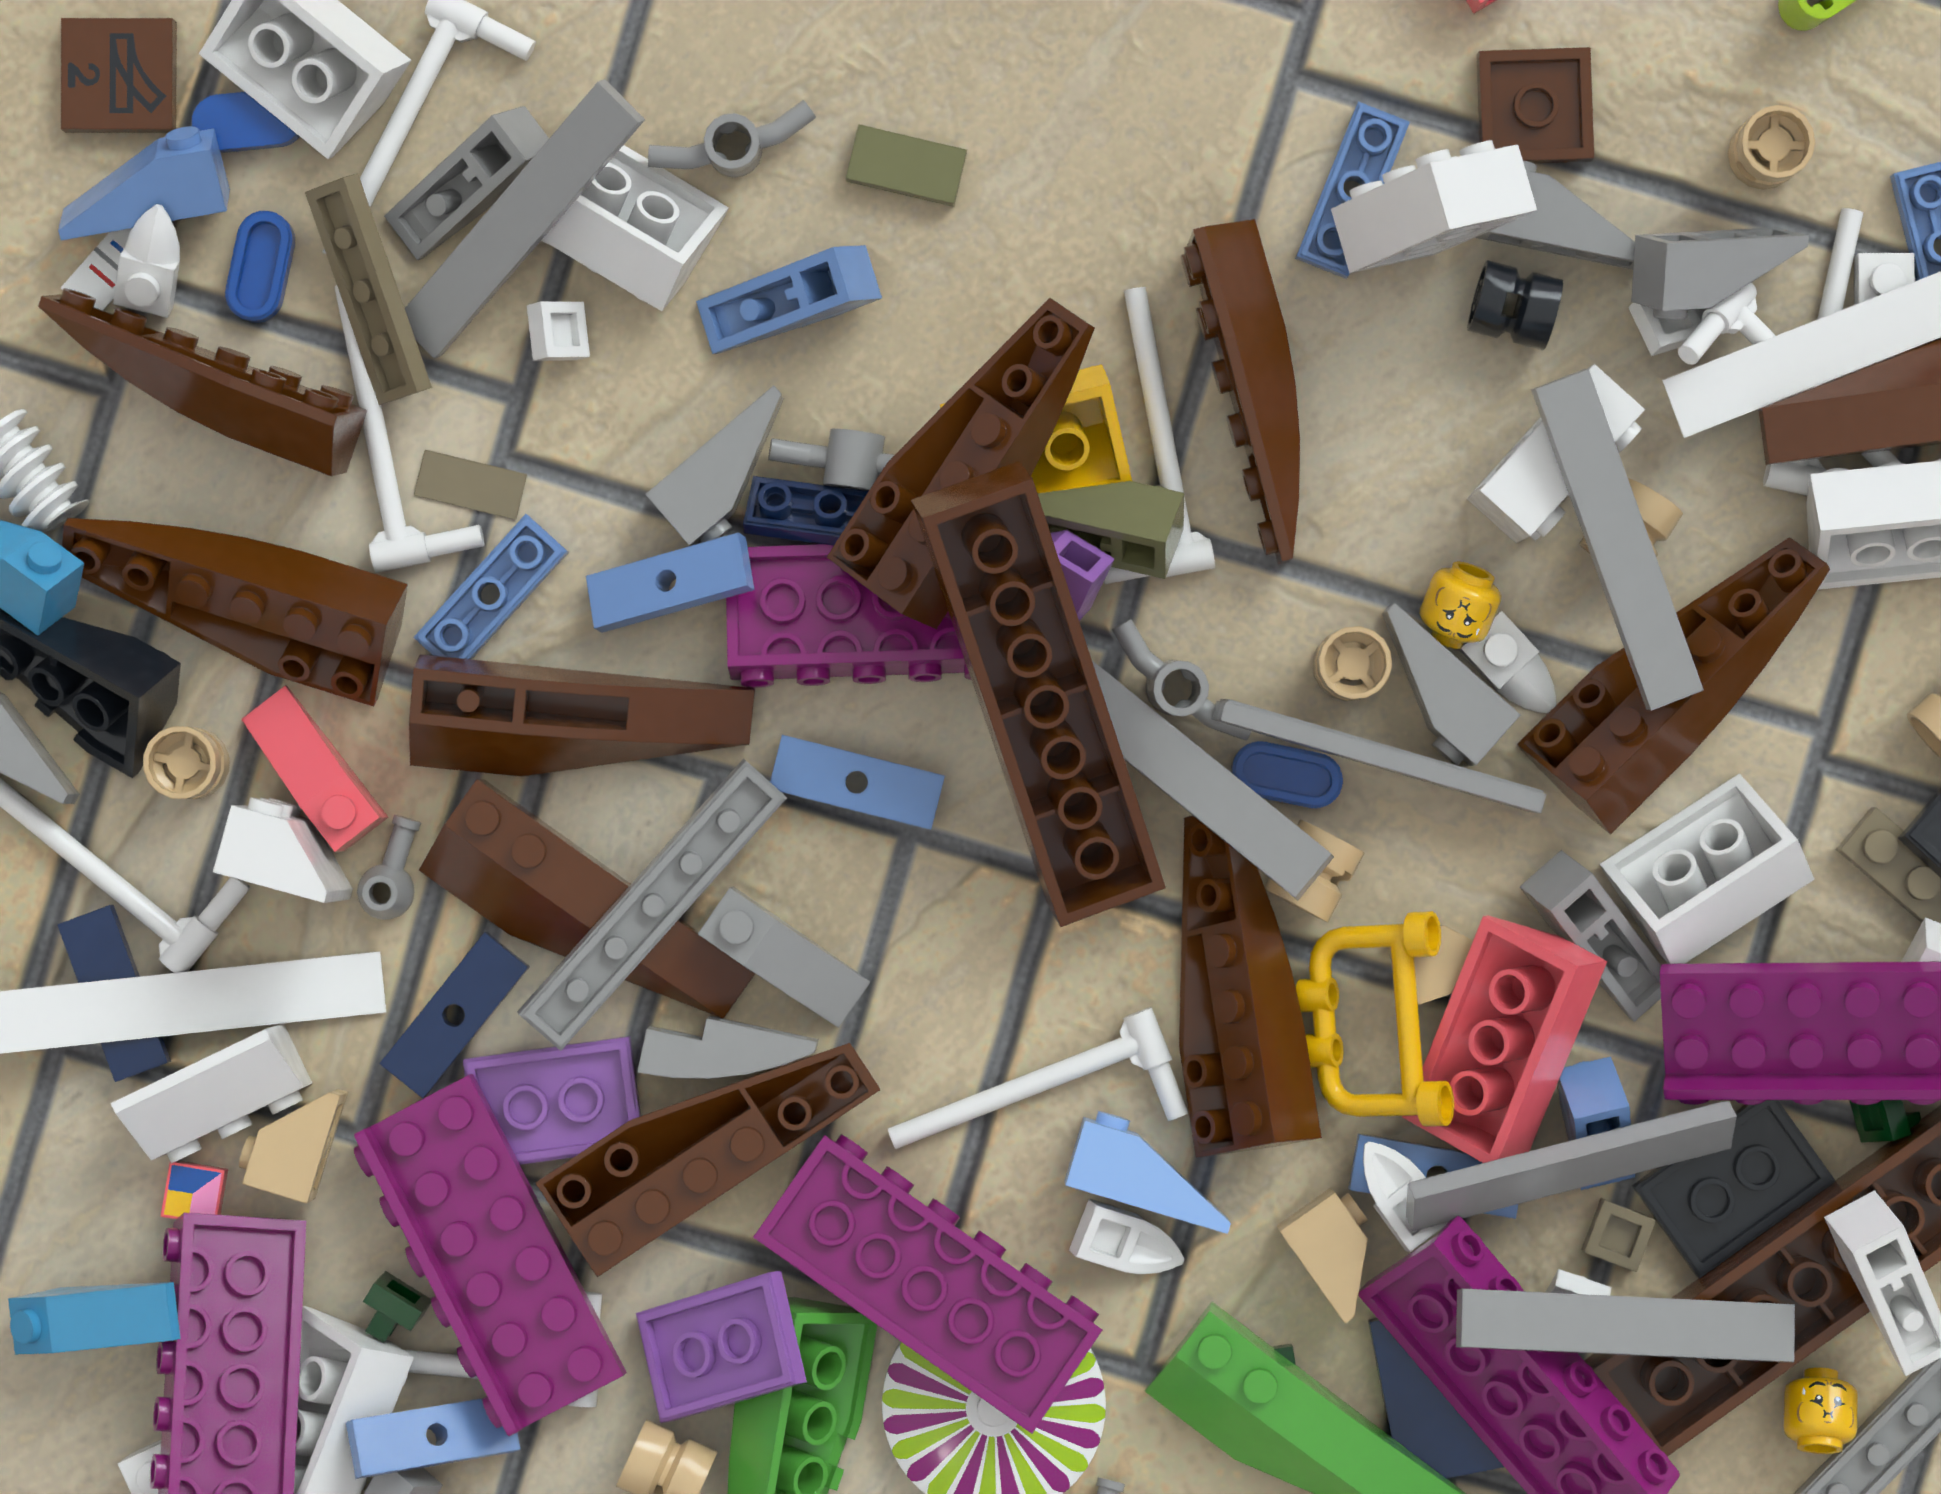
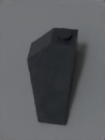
[0,608,181,778]

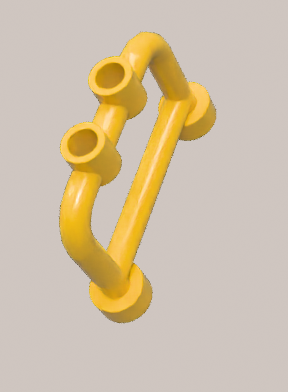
[1296,911,1454,1127]

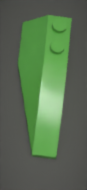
[728,1297,877,1494]
[1145,1302,1466,1494]

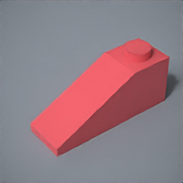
[241,685,389,852]

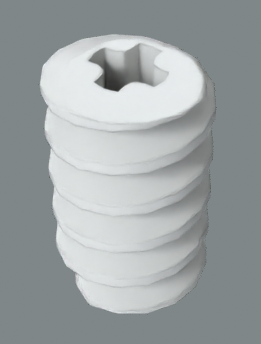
[0,409,90,533]

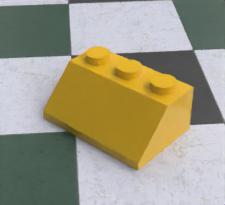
[940,364,1132,493]

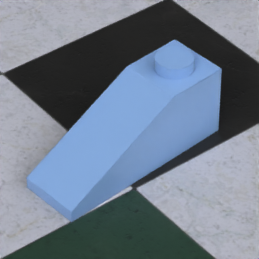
[1064,1111,1231,1234]

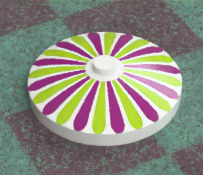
[882,1341,1106,1494]

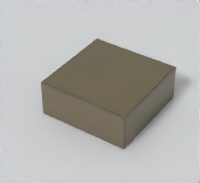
[1581,1198,1656,1272]

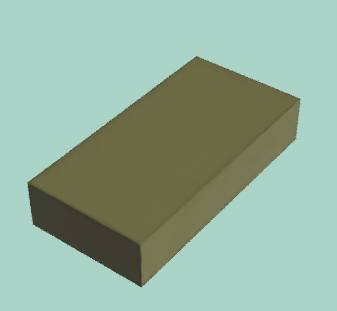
[846,124,967,207]

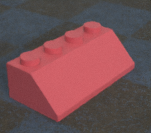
[1402,915,1607,1163]

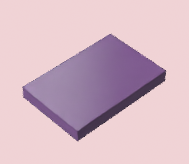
[463,1036,641,1165]
[636,1271,807,1423]

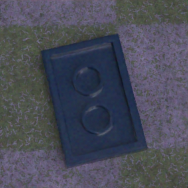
[1368,1318,1504,1479]

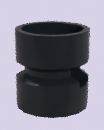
[1467,260,1563,350]

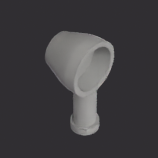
[357,815,421,920]

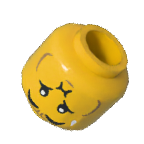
[1419,561,1502,649]
[1784,1368,1858,1454]

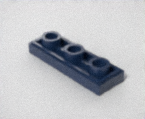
[743,476,869,545]
[57,905,171,1082]
[379,932,530,1099]

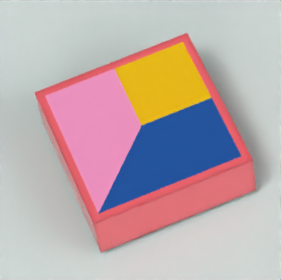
[161,1161,228,1219]

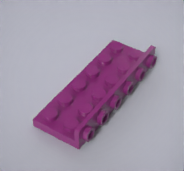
[726,544,971,688]
[1660,962,1941,1105]
[354,1074,627,1437]
[753,1134,1103,1434]
[150,1212,307,1494]
[1358,1216,1680,1494]

